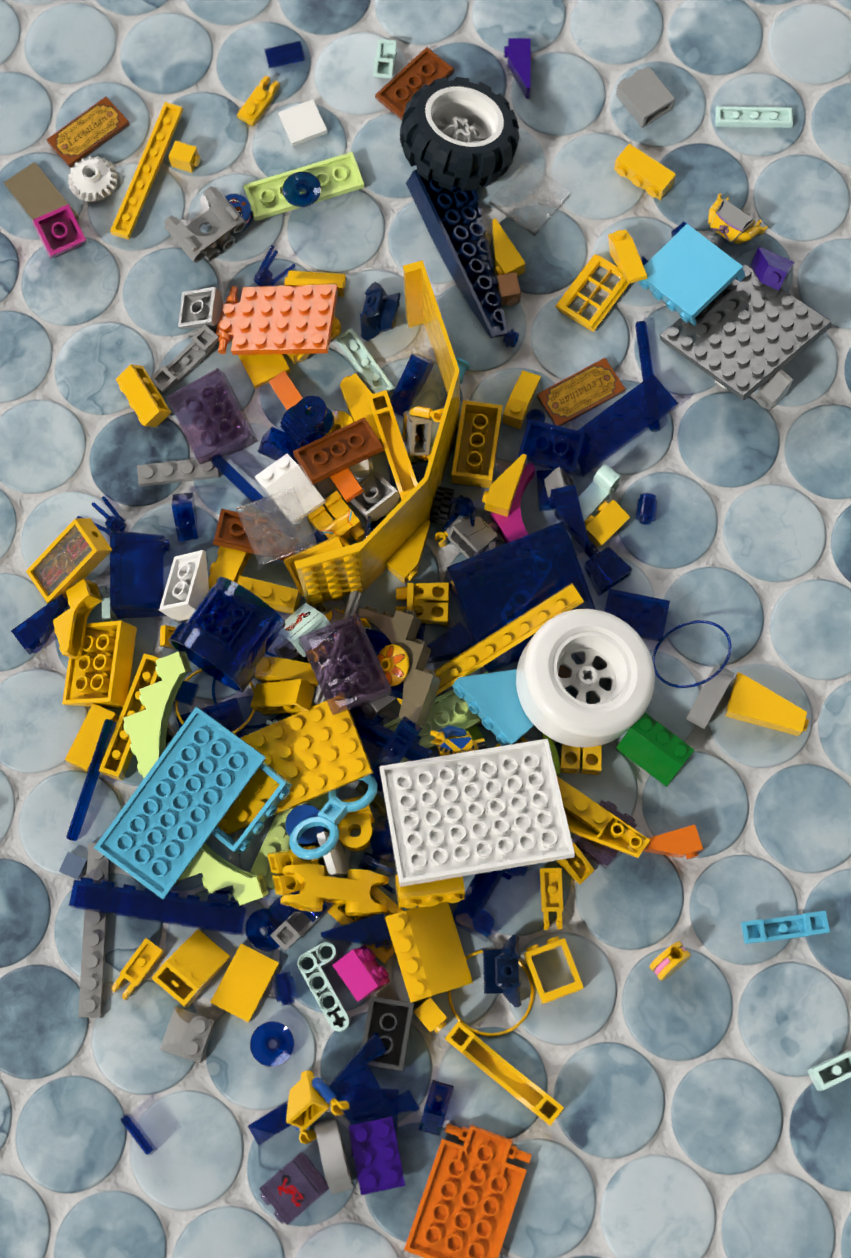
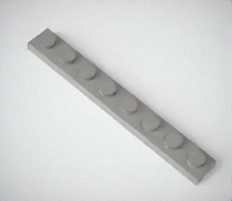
[78,843,110,1018]

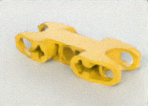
[280,863,389,917]

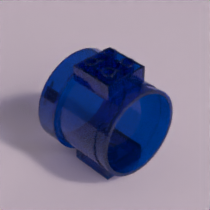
[168,577,286,693]

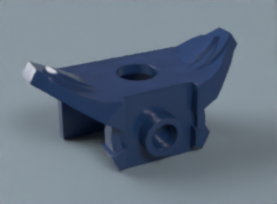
[360,282,401,341]
[483,935,522,1007]

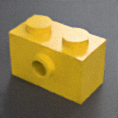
[580,499,630,547]

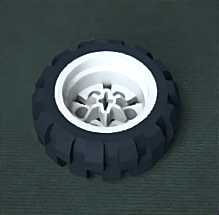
[400,77,520,191]

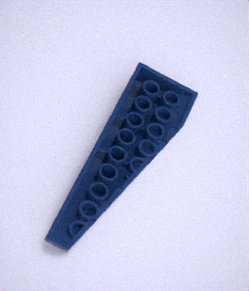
[406,170,509,339]

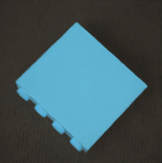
[638,224,746,326]

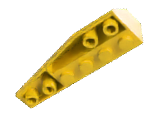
[557,776,650,858]

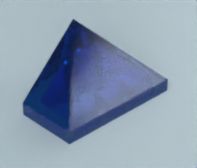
[248,1102,292,1146]

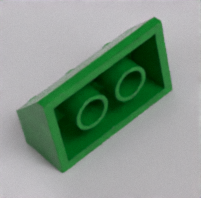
[616,712,694,787]

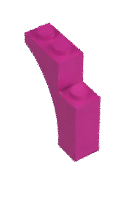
[490,462,536,557]

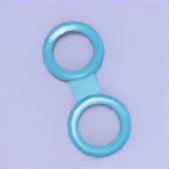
[289,775,378,860]

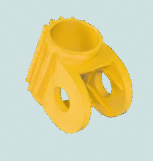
[337,795,375,852]

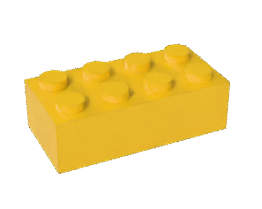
[451,400,503,488]

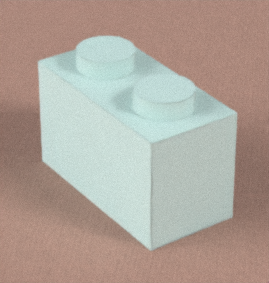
[807,1051,851,1091]

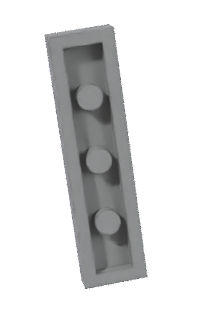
[137,456,219,487]

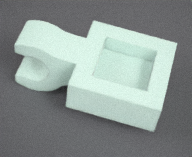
[101,586,118,622]

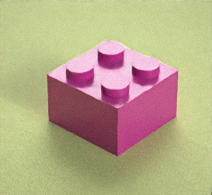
[33,204,86,259]
[333,946,390,1002]

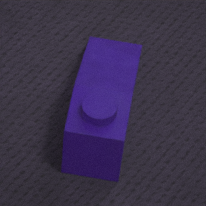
[504,38,531,99]

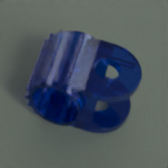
[280,395,334,448]

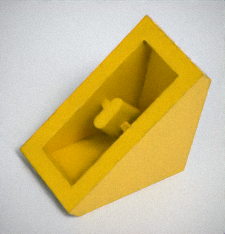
[556,843,595,885]

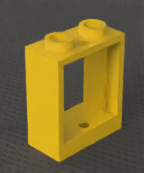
[523,936,584,1005]

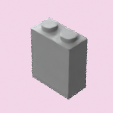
[616,66,675,128]

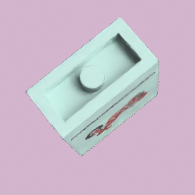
[275,603,335,657]

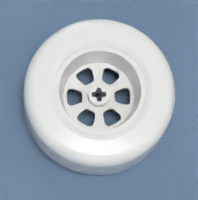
[516,609,655,748]

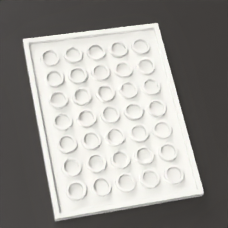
[379,739,575,887]

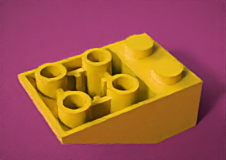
[151,929,231,1008]

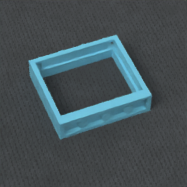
[212,762,292,853]

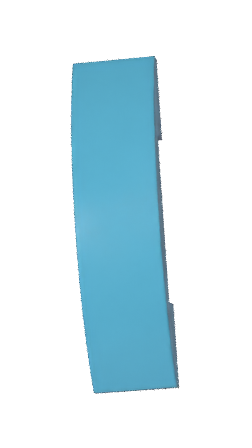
[740,911,830,944]

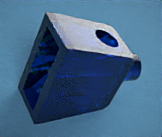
[584,544,632,596]

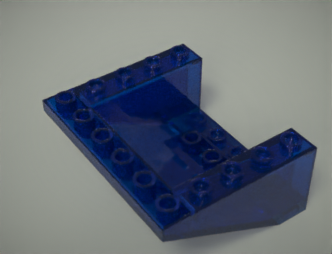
[447,521,596,672]

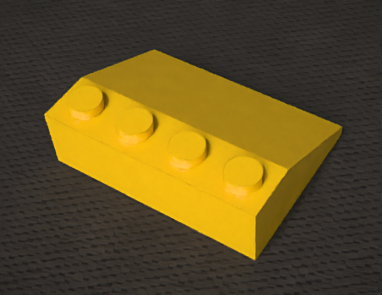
[62,621,137,708]
[385,902,473,1003]

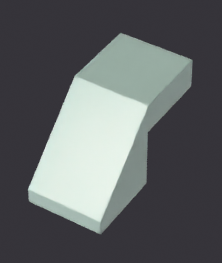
[373,39,397,79]

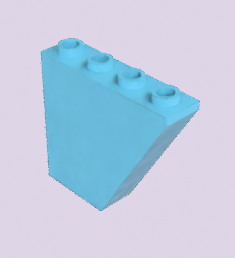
[452,669,535,746]

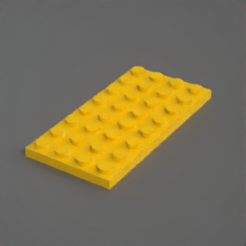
[218,694,373,835]

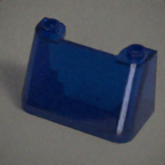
[110,531,170,619]
[453,865,530,943]

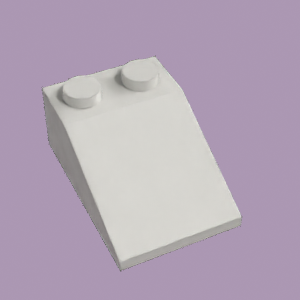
[255,454,326,526]
[159,550,210,622]

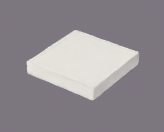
[278,99,327,147]
[317,832,350,877]

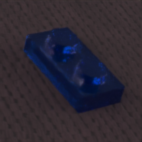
[536,470,560,511]

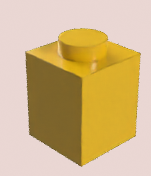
[168,141,200,173]
[413,998,447,1033]

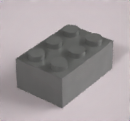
[359,996,415,1072]

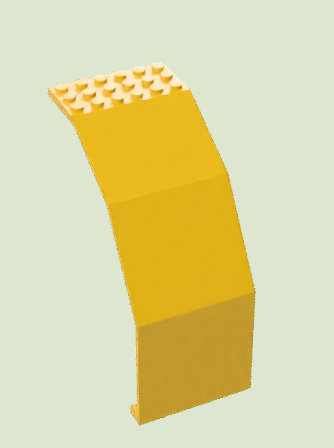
[294,260,460,607]

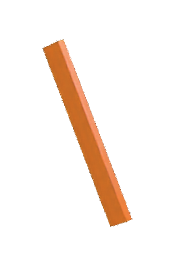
[268,370,364,503]

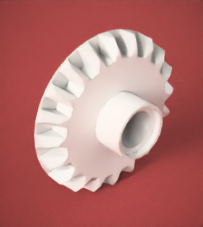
[68,156,118,202]

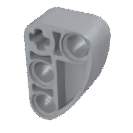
[686,664,735,729]
[314,1118,354,1195]

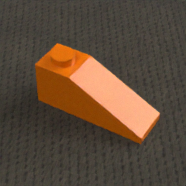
[643,824,703,860]

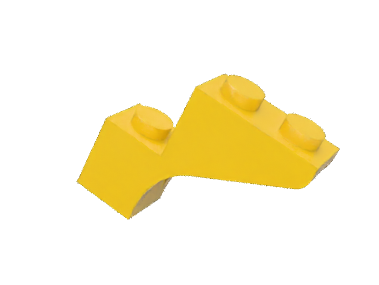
[53,579,102,660]

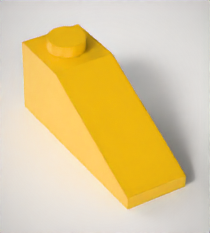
[492,218,526,276]
[608,229,647,284]
[502,370,541,429]
[482,454,527,517]
[386,520,431,584]
[254,657,324,687]

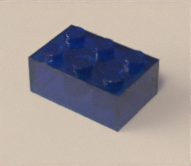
[517,419,591,476]

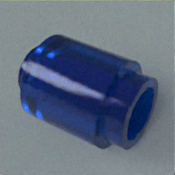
[636,493,658,525]
[272,972,298,1006]

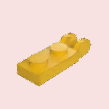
[237,75,280,127]
[540,868,563,930]
[111,938,164,1001]

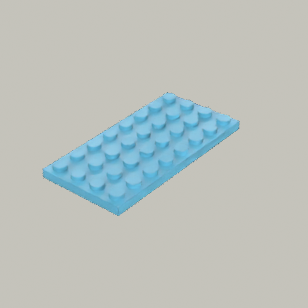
[94,707,267,899]

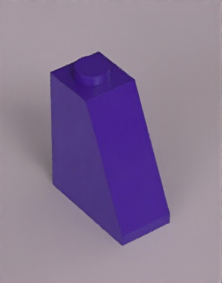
[750,246,795,291]

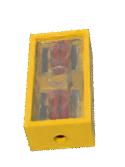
[26,518,112,603]

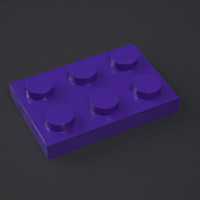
[348,1117,406,1195]

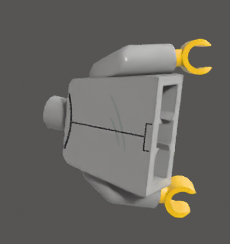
[435,517,499,581]

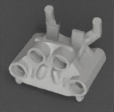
[164,186,247,263]

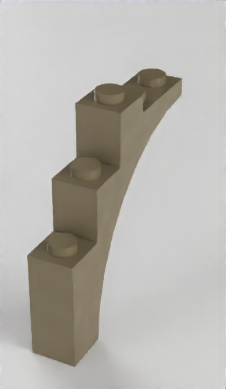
[356,606,441,727]

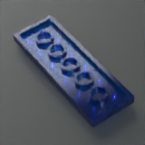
[558,374,678,477]

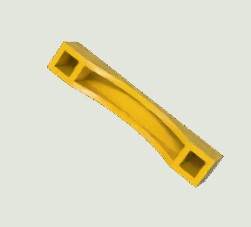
[367,390,418,500]
[445,1021,564,1126]

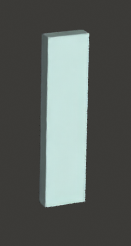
[715,106,793,128]
[335,328,395,394]

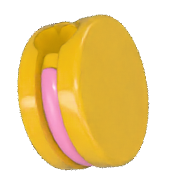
[649,941,691,981]

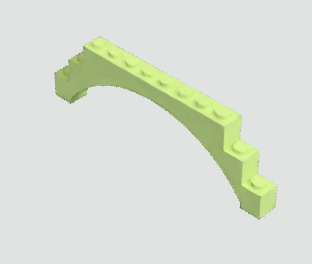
[123,651,269,905]

